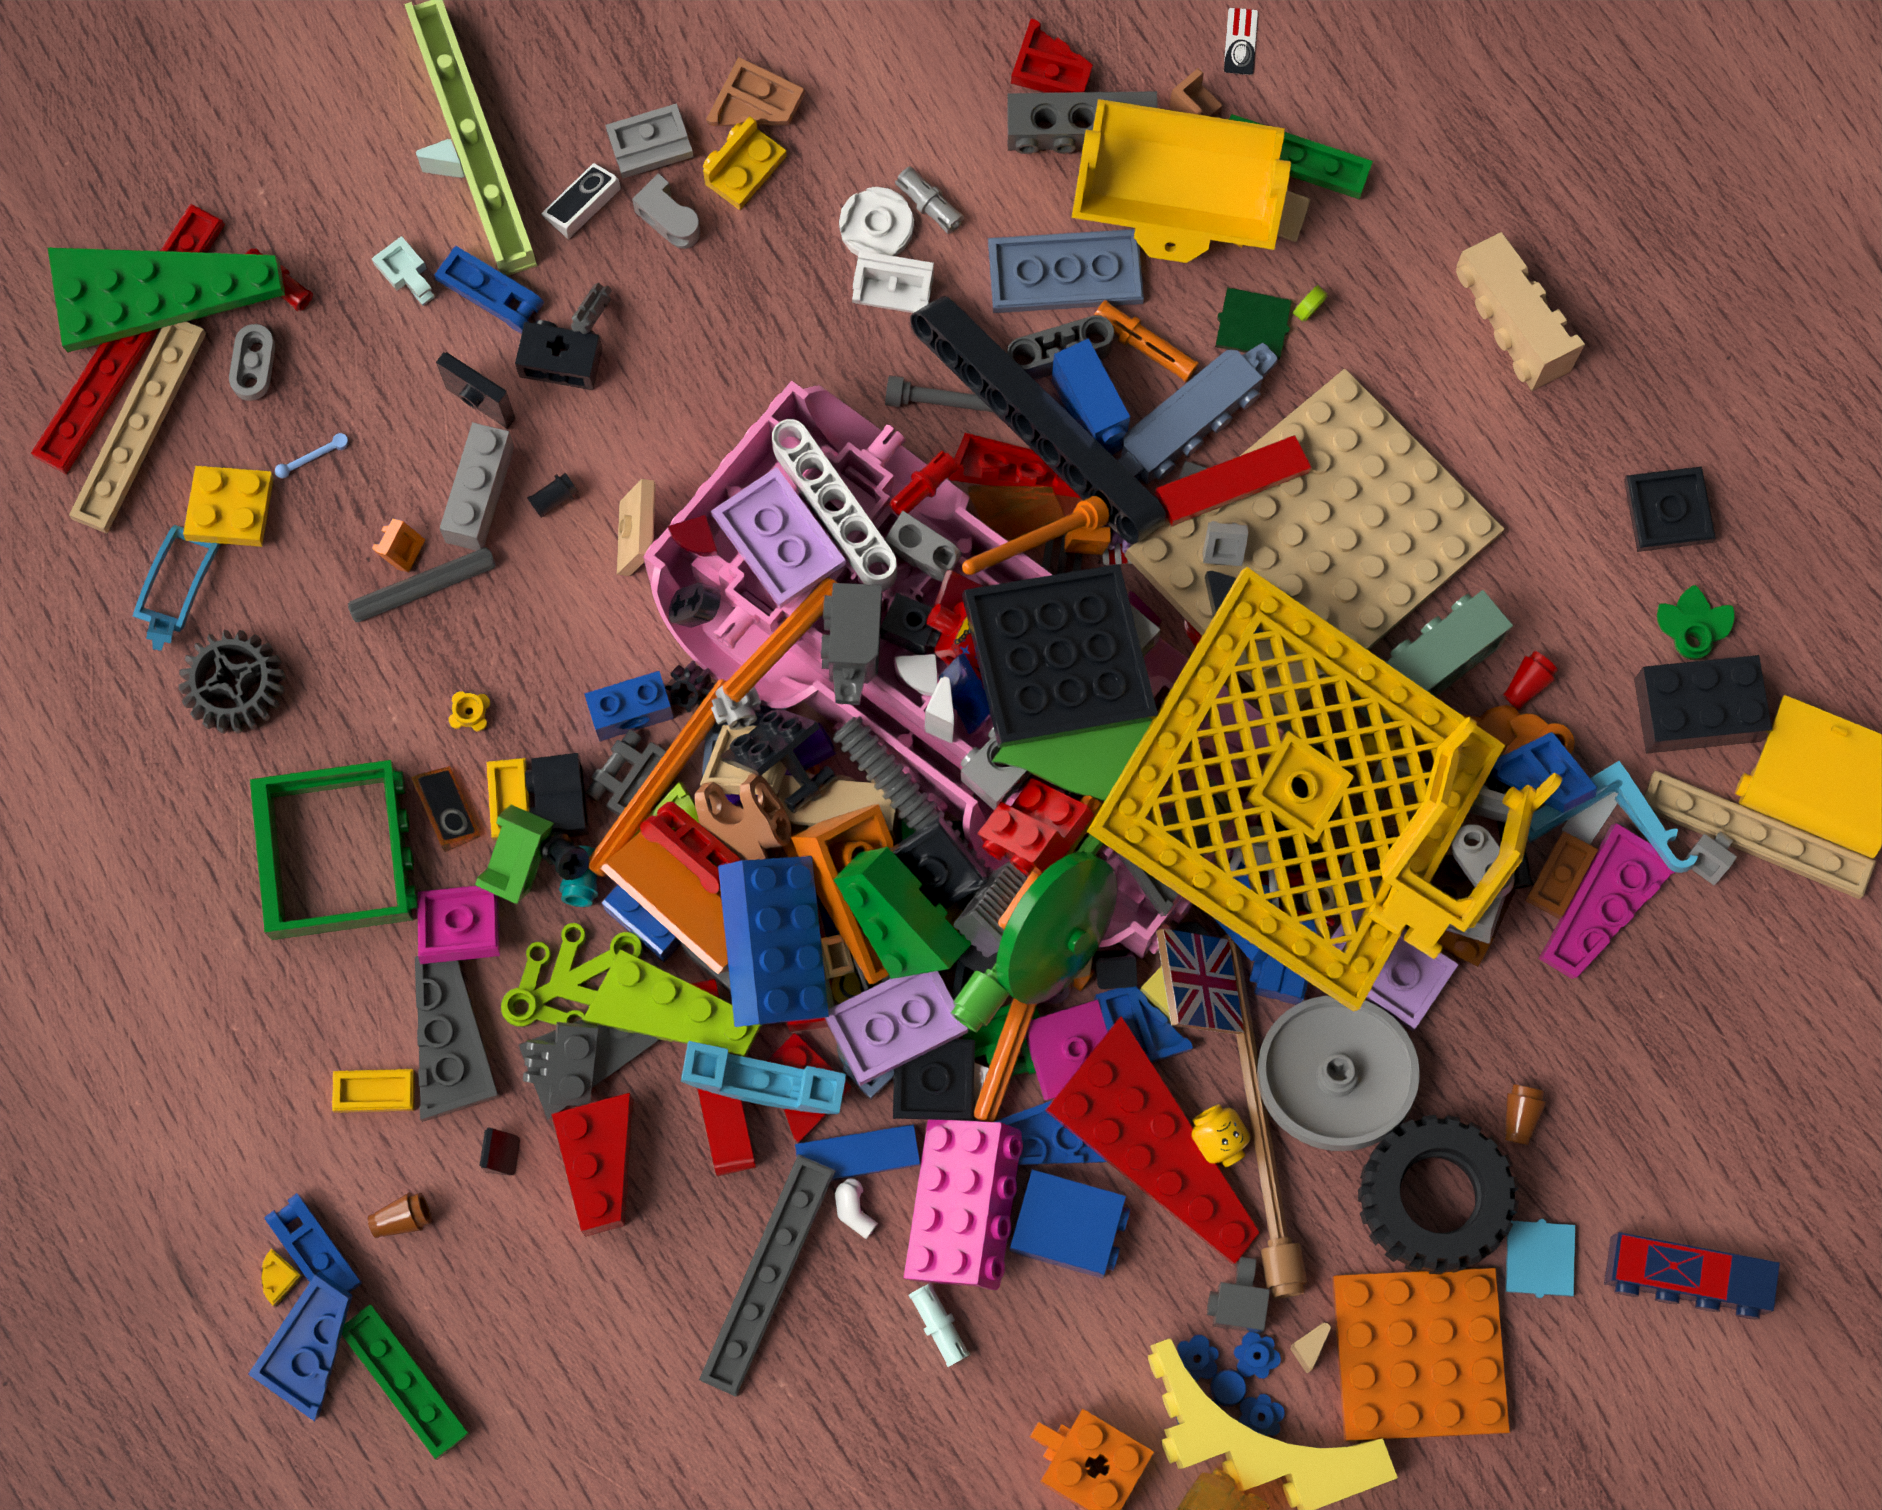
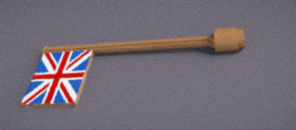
[1156,928,1307,1299]

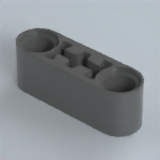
[1007,315,1114,380]

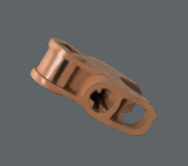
[695,774,792,861]

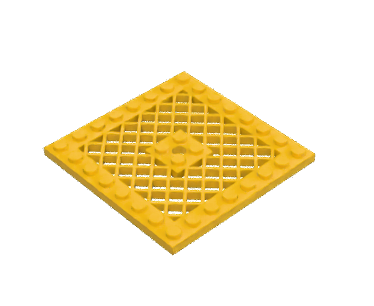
[1087,567,1505,1012]

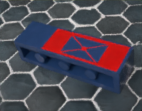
[1604,1232,1780,1320]

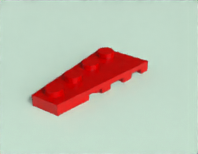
[948,432,1081,498]

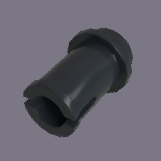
[527,473,579,518]

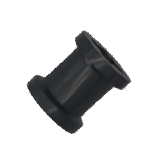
[540,831,590,880]

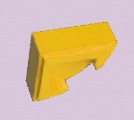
[261,1248,303,1307]

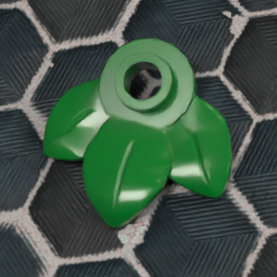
[1657,585,1735,660]

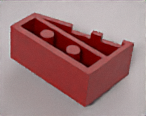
[551,1092,634,1237]

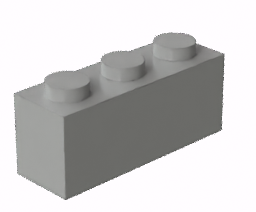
[439,422,515,551]

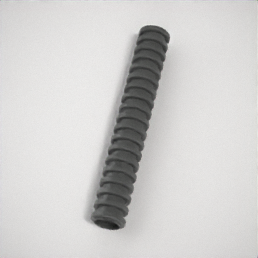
[833,716,993,899]

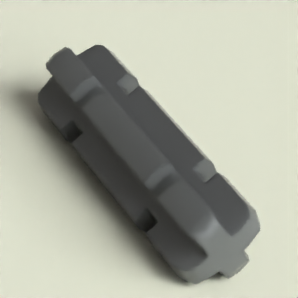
[571,283,612,334]

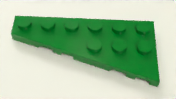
[47,247,285,353]

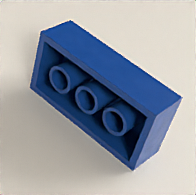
[718,856,829,1027]

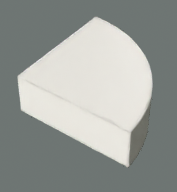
[895,654,938,696]

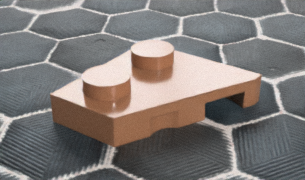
[706,57,806,126]

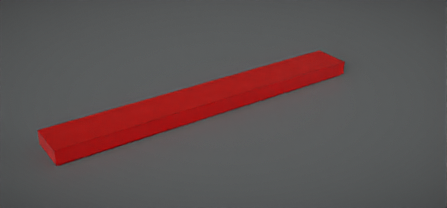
[31,204,225,475]

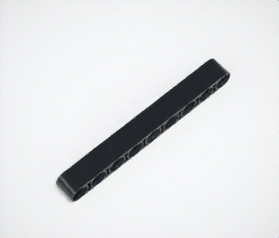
[910,296,1167,544]

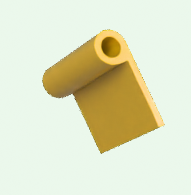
[1735,695,1882,859]

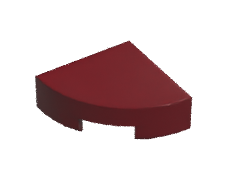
[668,515,718,557]

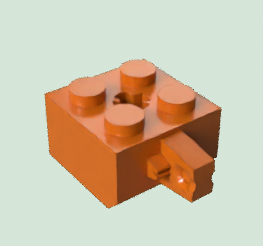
[1029,1409,1154,1510]

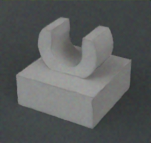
[1203,521,1248,566]
[1683,831,1737,885]

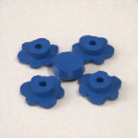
[1176,1332,1285,1436]

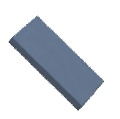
[988,229,1144,313]

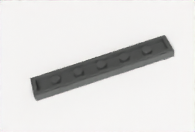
[699,1154,836,1397]

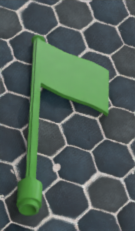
[950,721,1152,1032]

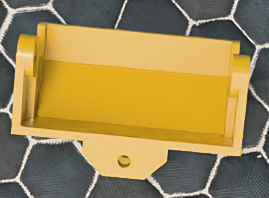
[1072,99,1291,263]

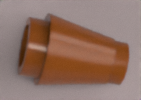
[1505,1084,1546,1145]
[367,1192,431,1238]

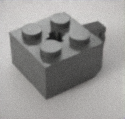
[821,583,882,705]

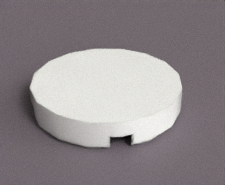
[839,187,914,256]

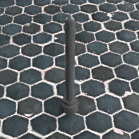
[885,375,1067,412]

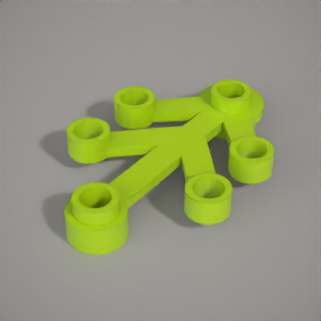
[501,923,643,1027]

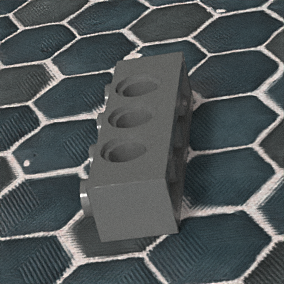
[1007,91,1158,154]

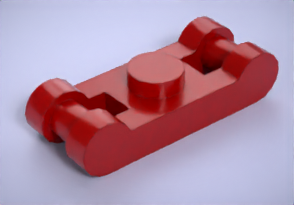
[640,801,741,894]

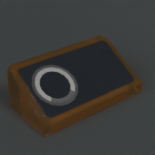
[411,766,481,852]

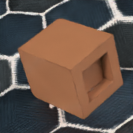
[1169,68,1222,117]

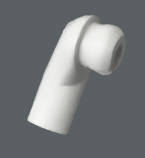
[835,1178,878,1239]

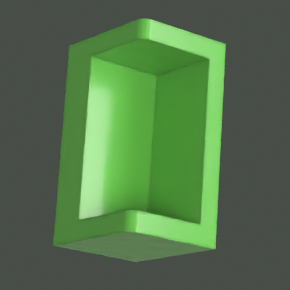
[475,804,554,904]

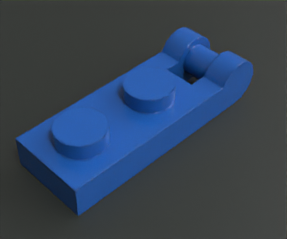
[434,245,544,334]
[264,1193,363,1293]

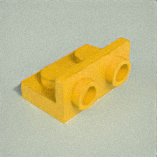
[703,116,787,210]

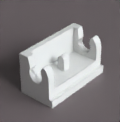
[852,250,934,313]

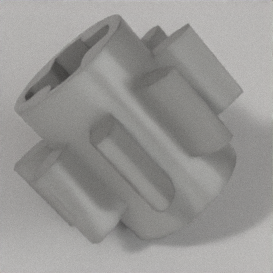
[711,686,761,730]

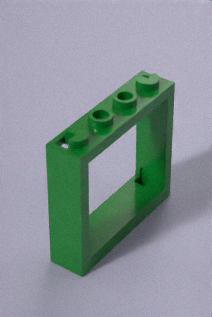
[250,760,418,940]

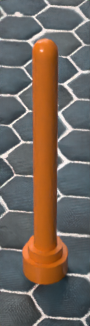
[962,496,1109,575]

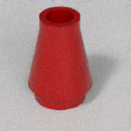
[1502,651,1558,710]

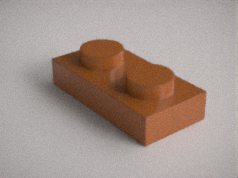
[1525,831,1598,920]

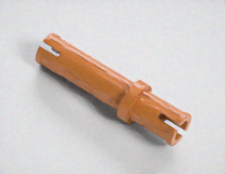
[1094,300,1199,383]

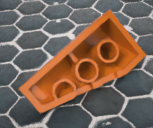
[791,804,893,984]

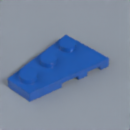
[248,1272,353,1422]

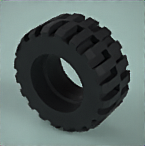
[1358,1115,1519,1275]

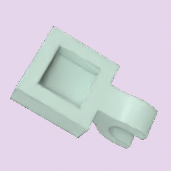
[372,236,435,306]

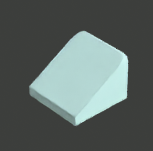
[416,139,464,178]

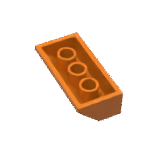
[601,832,729,974]

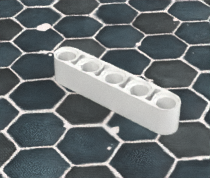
[772,419,897,591]

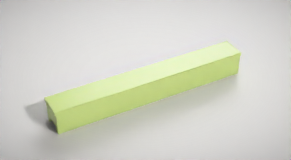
[404,0,537,276]

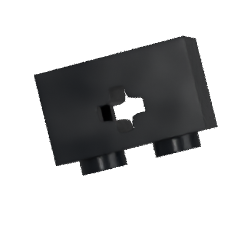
[515,320,603,390]

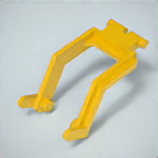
[1366,717,1562,959]

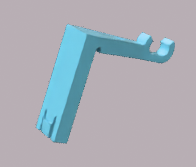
[1527,761,1698,873]

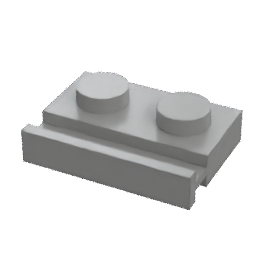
[605,103,694,179]

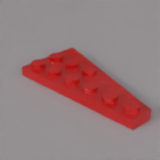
[1045,1016,1259,1264]

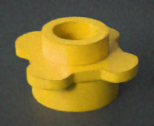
[448,691,490,732]

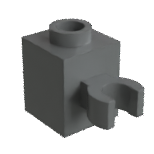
[1207,1257,1270,1334]

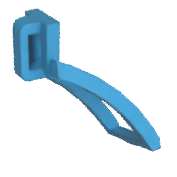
[132,525,221,651]

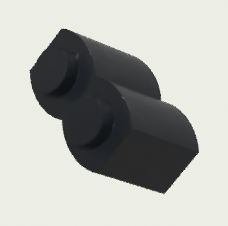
[525,753,589,837]

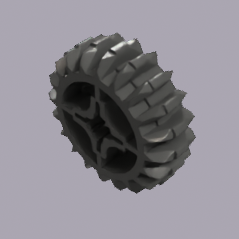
[178,630,286,734]

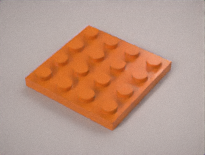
[1332,1268,1510,1441]

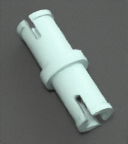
[908,1283,970,1367]

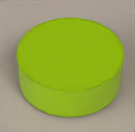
[1293,285,1328,322]

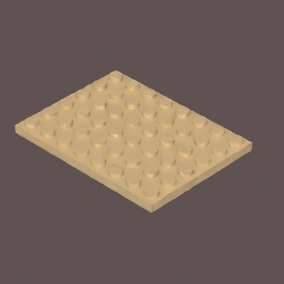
[1125,369,1504,715]

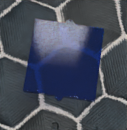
[938,653,991,735]

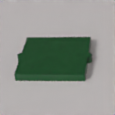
[1215,287,1292,360]

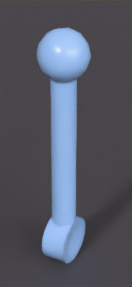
[275,433,349,479]

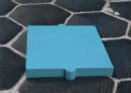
[1506,1219,1575,1298]

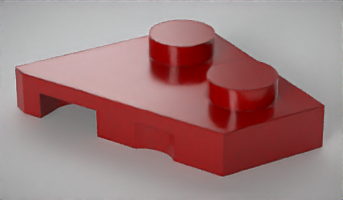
[1010,18,1093,93]

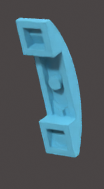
[681,1041,846,1114]

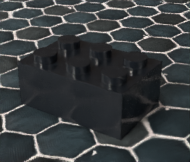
[1634,655,1772,754]

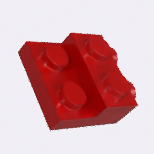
[977,778,1095,876]

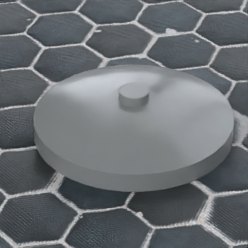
[1257,996,1419,1151]

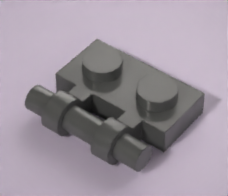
[585,729,680,816]

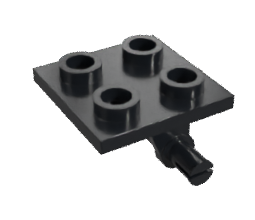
[720,709,837,813]

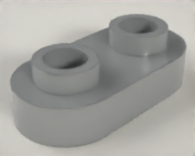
[229,324,275,401]
[1452,825,1514,898]

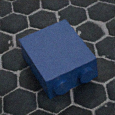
[1052,338,1130,455]
[1009,1169,1131,1279]

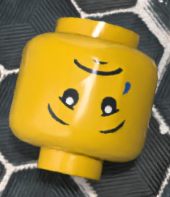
[1192,1104,1250,1167]

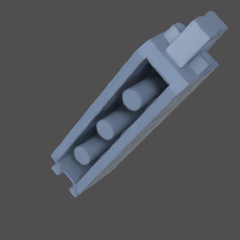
[1117,343,1278,485]

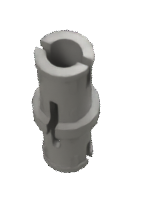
[895,166,964,234]

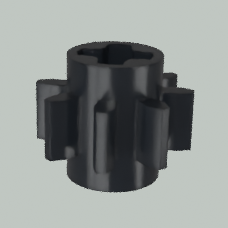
[665,661,715,712]

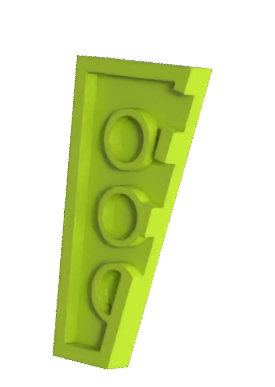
[582,949,762,1057]

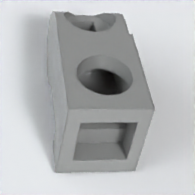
[632,174,700,249]
[885,511,962,581]

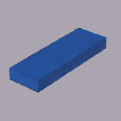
[795,1124,920,1180]

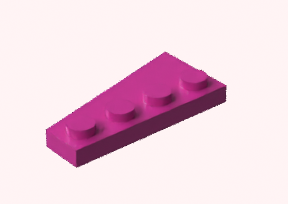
[1538,823,1675,979]

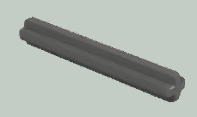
[348,547,496,622]

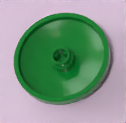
[996,851,1117,1004]

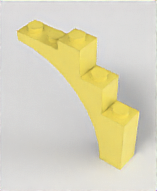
[1148,1338,1398,1510]

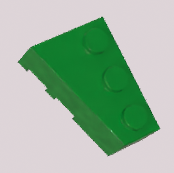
[833,847,971,979]

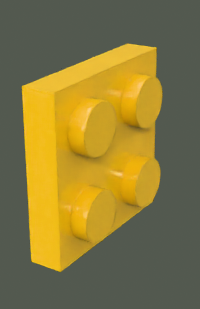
[183,466,274,547]

